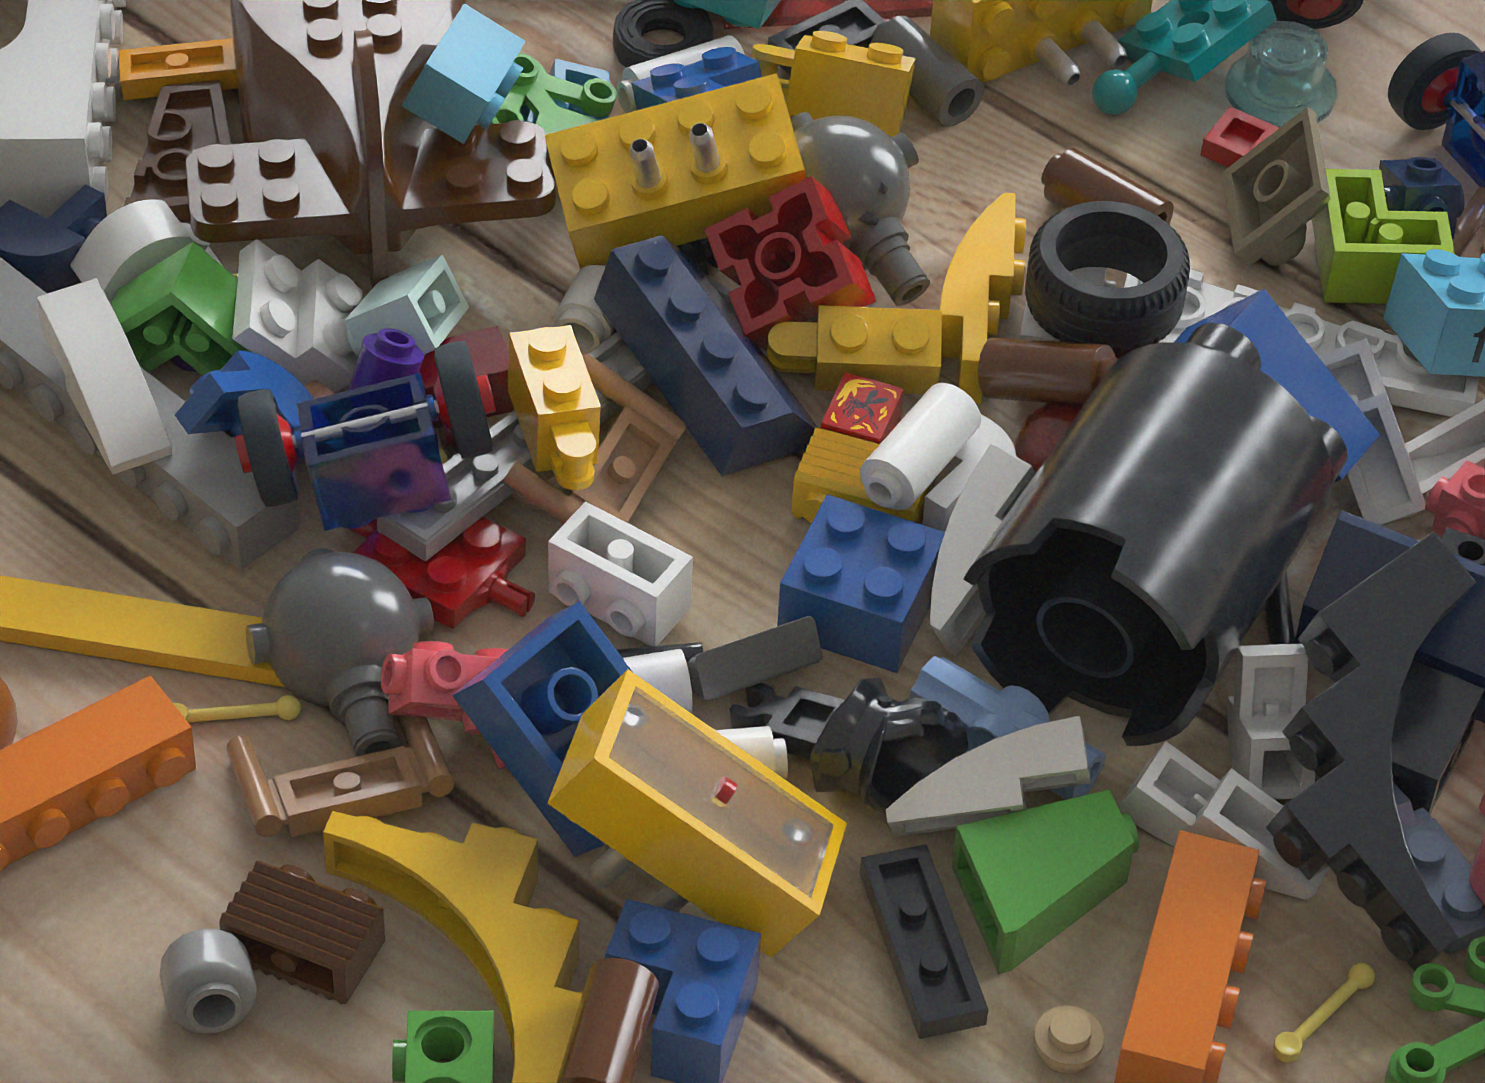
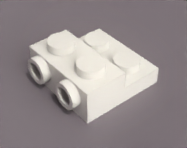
[232,239,363,393]

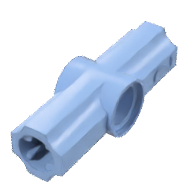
[909,656,1106,800]

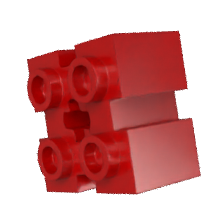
[704,176,876,351]

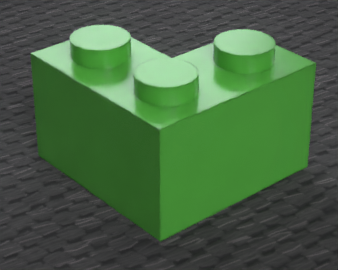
[110,241,251,376]

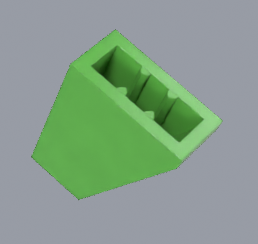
[952,789,1139,974]

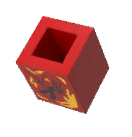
[821,372,904,444]

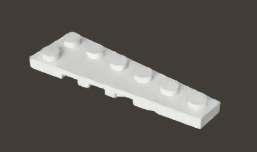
[1124,269,1479,417]

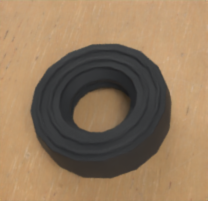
[613,0,714,68]

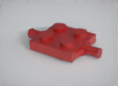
[340,509,535,629]

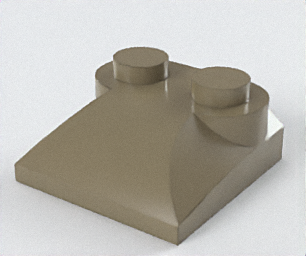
[1222,107,1331,266]

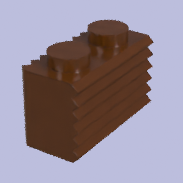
[219,861,385,1005]

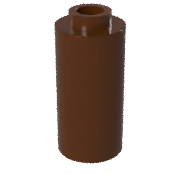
[1041,148,1174,224]
[978,337,1118,406]
[556,958,659,1083]

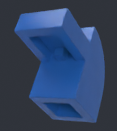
[174,351,332,463]

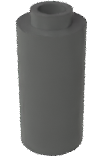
[870,16,984,126]

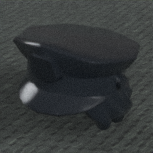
[810,678,969,812]

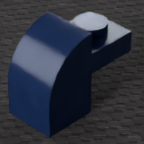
[0,184,107,294]

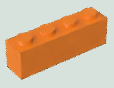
[0,675,196,872]
[1114,830,1267,1083]

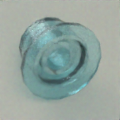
[1225,21,1338,128]

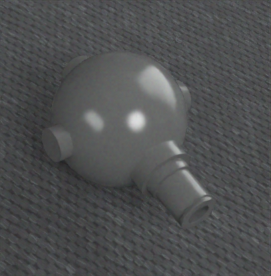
[790,112,930,306]
[246,548,434,757]

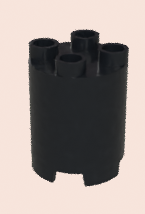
[963,323,1348,746]

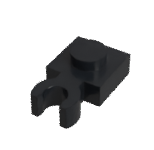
[729,682,844,760]

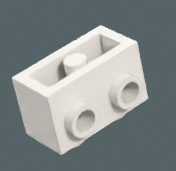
[548,501,693,646]

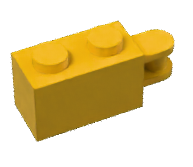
[751,31,916,137]
[767,305,942,394]
[508,325,601,490]

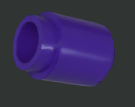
[348,328,424,426]

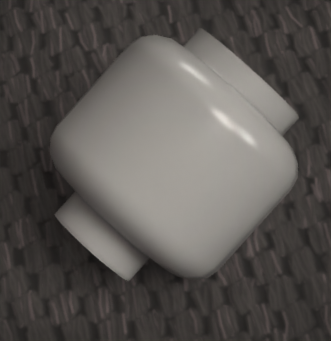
[160,929,257,1034]

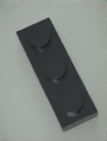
[860,844,989,1039]

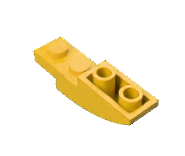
[940,193,1026,404]

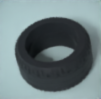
[1025,201,1190,354]

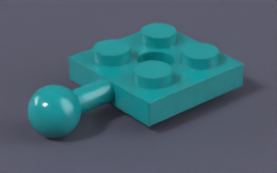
[1092,0,1277,115]

